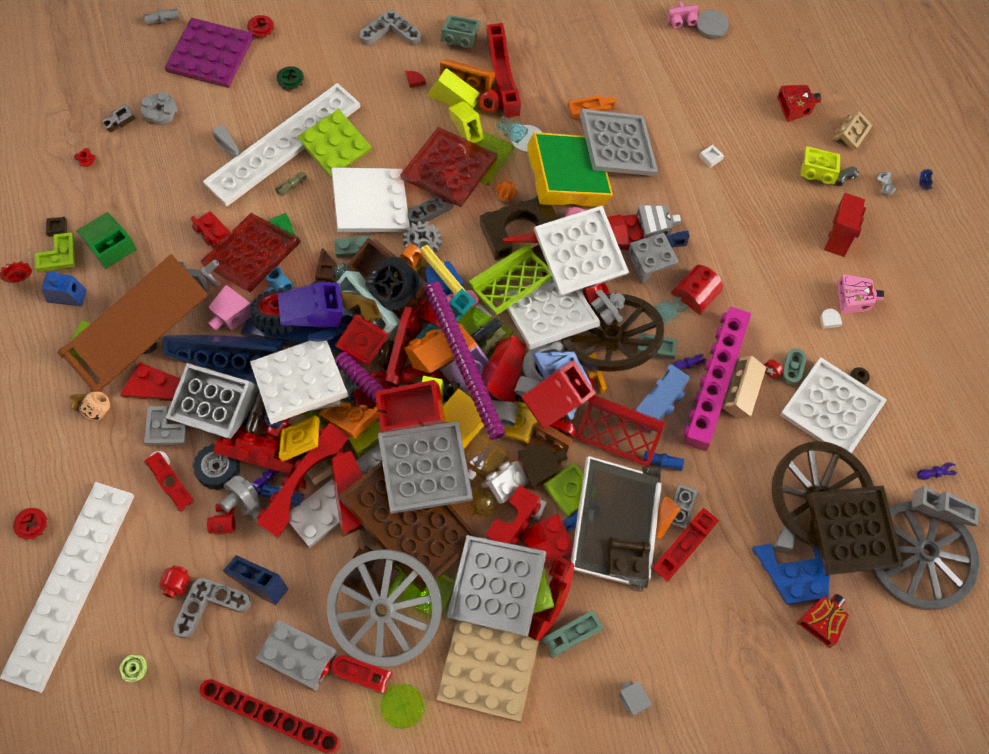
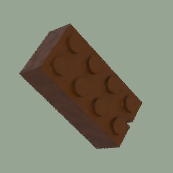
[347,237,428,313]

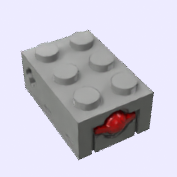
[256,620,337,692]

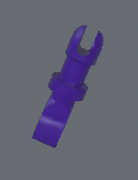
[672,354,706,370]
[917,462,957,480]
[252,469,280,495]

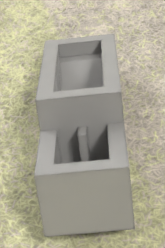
[911,486,979,526]

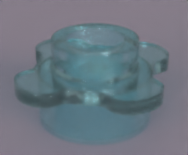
[334,263,351,281]

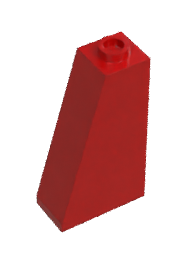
[481,336,527,403]
[331,451,364,537]

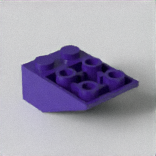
[278,282,343,327]

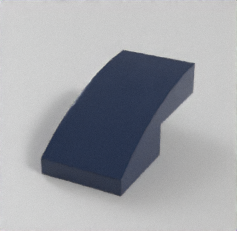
[666,231,690,248]

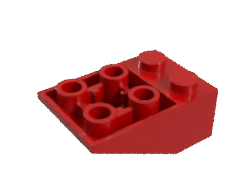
[521,360,596,429]

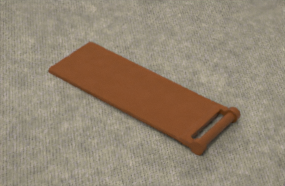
[57,254,208,392]

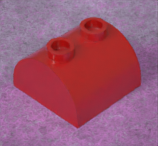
[671,265,723,315]

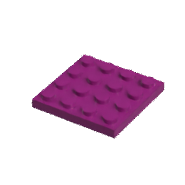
[165,17,254,88]

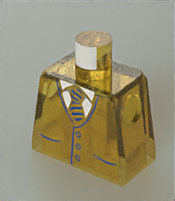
[465,432,509,483]

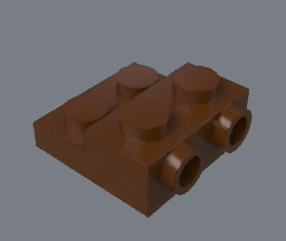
[343,545,399,600]

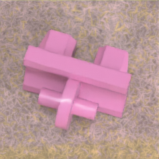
[667,2,699,29]

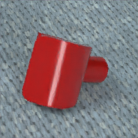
[583,284,602,305]

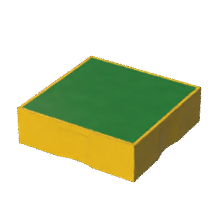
[527,132,613,207]

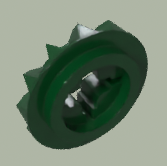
[277,66,304,90]

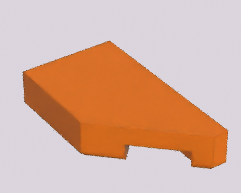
[655,496,681,539]

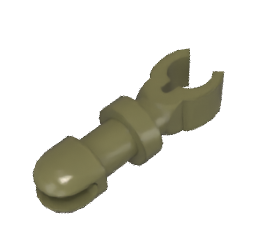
[275,172,307,196]
[480,327,506,356]

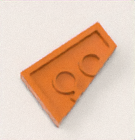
[318,402,382,439]

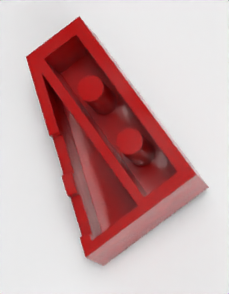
[824,193,866,257]

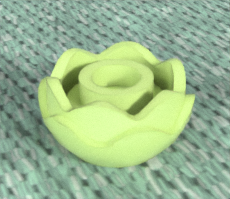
[119,655,147,682]

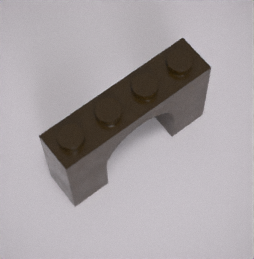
[480,196,558,260]

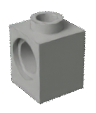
[618,680,652,718]

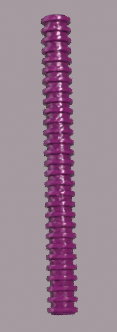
[424,282,506,440]
[335,352,469,472]

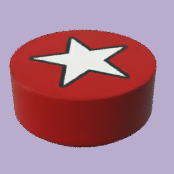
[764,360,783,379]

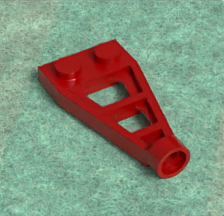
[384,307,422,387]

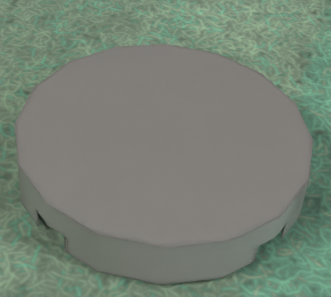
[696,10,729,39]

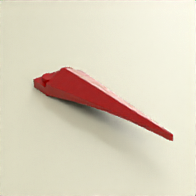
[502,214,644,250]

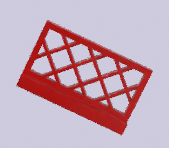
[576,394,667,467]

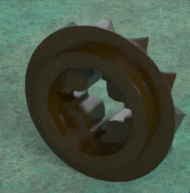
[378,340,395,371]

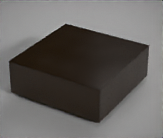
[46,217,67,237]

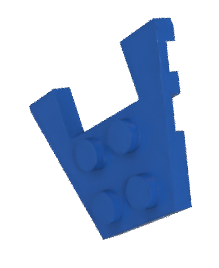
[752,544,829,605]

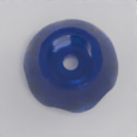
[919,168,933,191]

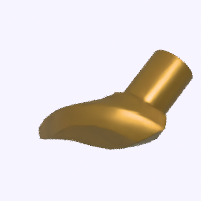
[70,394,109,411]

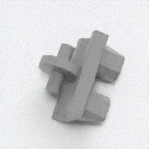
[591,289,625,324]

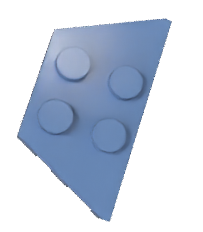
[532,352,592,421]

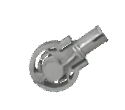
[219,476,262,522]

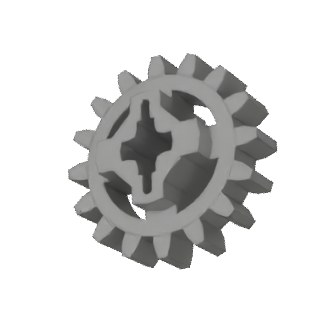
[403,221,442,259]

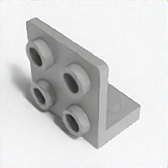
[628,233,678,284]

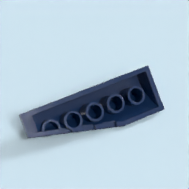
[240,317,351,359]
[163,335,283,381]

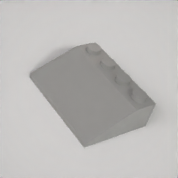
[166,363,260,439]

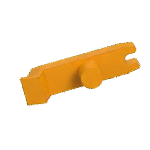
[587,352,607,394]

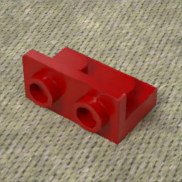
[191,211,233,250]

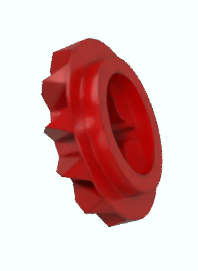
[247,15,274,38]
[0,261,32,283]
[13,508,48,540]

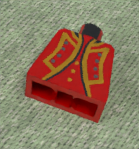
[796,594,849,648]

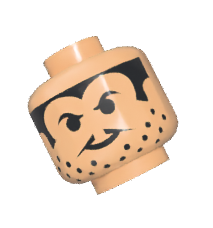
[79,392,110,421]

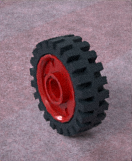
[250,288,299,334]

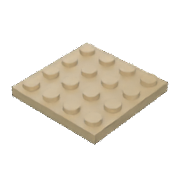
[437,620,539,722]

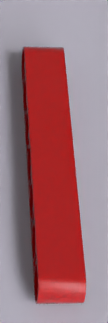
[199,679,340,754]

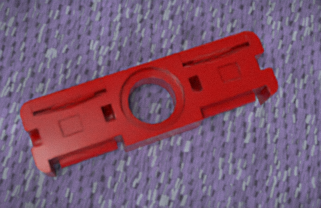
[144,452,194,511]

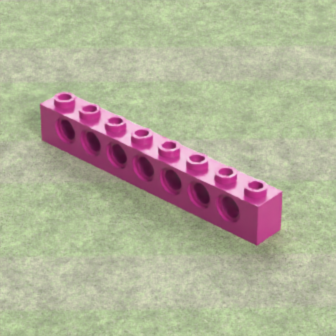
[683,306,752,451]

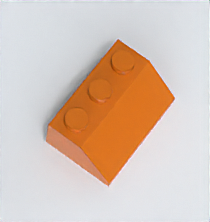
[440,59,495,96]
[405,323,477,373]

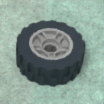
[193,444,240,490]

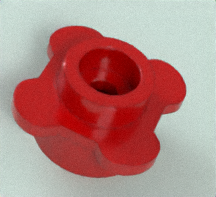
[74,148,96,167]

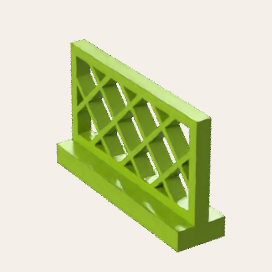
[469,244,553,315]

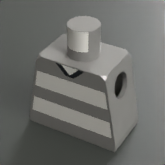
[637,205,681,239]

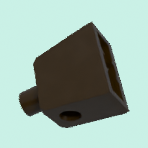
[517,444,568,489]

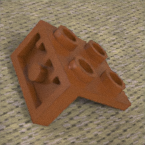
[518,422,573,466]

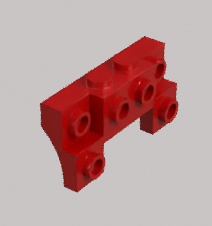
[214,423,300,474]

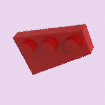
[120,362,181,401]

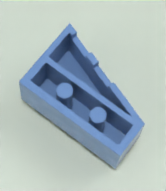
[636,364,690,434]

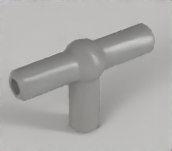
[200,260,221,287]

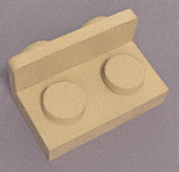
[833,111,873,150]

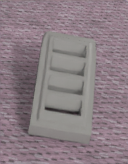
[212,124,239,158]
[773,509,797,554]

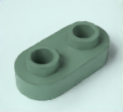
[781,348,806,385]

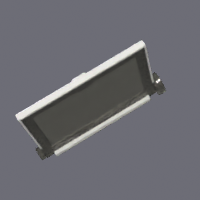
[571,456,662,592]

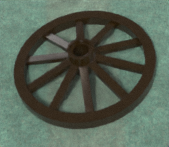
[562,293,664,372]
[772,441,874,548]

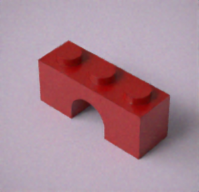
[485,485,541,545]

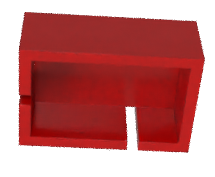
[375,380,445,432]

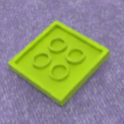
[297,109,372,178]

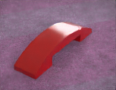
[652,507,720,582]
[528,555,574,641]

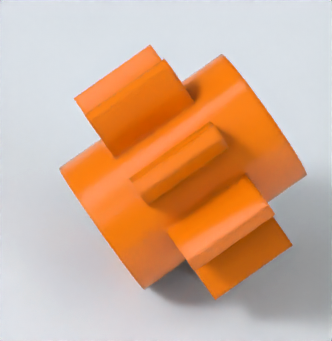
[495,180,518,202]

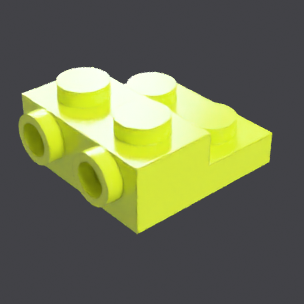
[800,146,840,184]

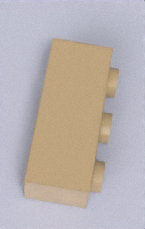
[722,355,766,419]

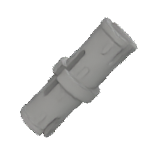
[144,8,180,25]

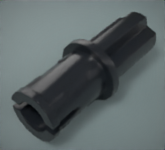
[470,318,502,344]

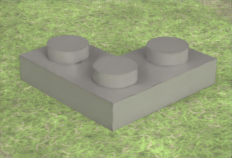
[144,406,187,446]

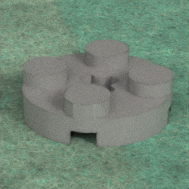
[141,92,178,125]

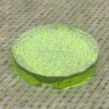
[381,683,424,729]

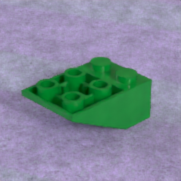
[76,212,137,269]

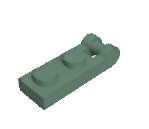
[542,610,604,658]

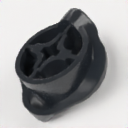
[365,257,423,310]

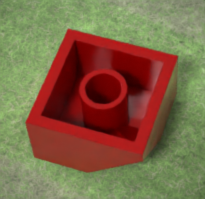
[520,514,573,569]

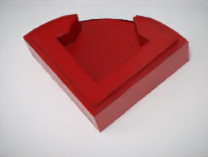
[405,71,426,88]

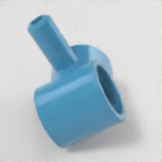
[261,265,294,295]

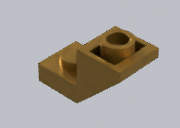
[340,292,382,321]

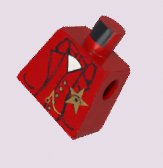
[777,85,821,122]

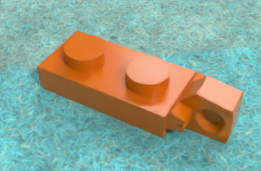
[567,95,616,119]

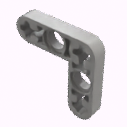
[359,10,421,46]
[173,578,251,639]

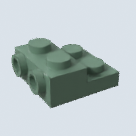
[441,15,481,48]

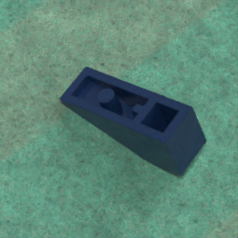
[223,555,288,605]

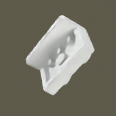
[481,461,529,504]

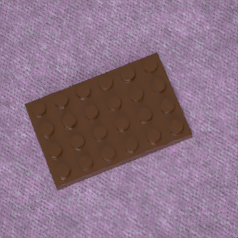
[338,461,479,592]

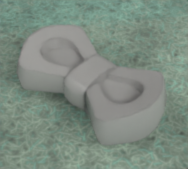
[877,171,896,196]

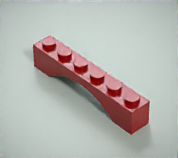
[486,23,521,118]
[256,423,350,539]

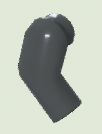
[835,166,859,186]

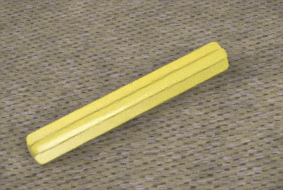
[420,245,466,295]

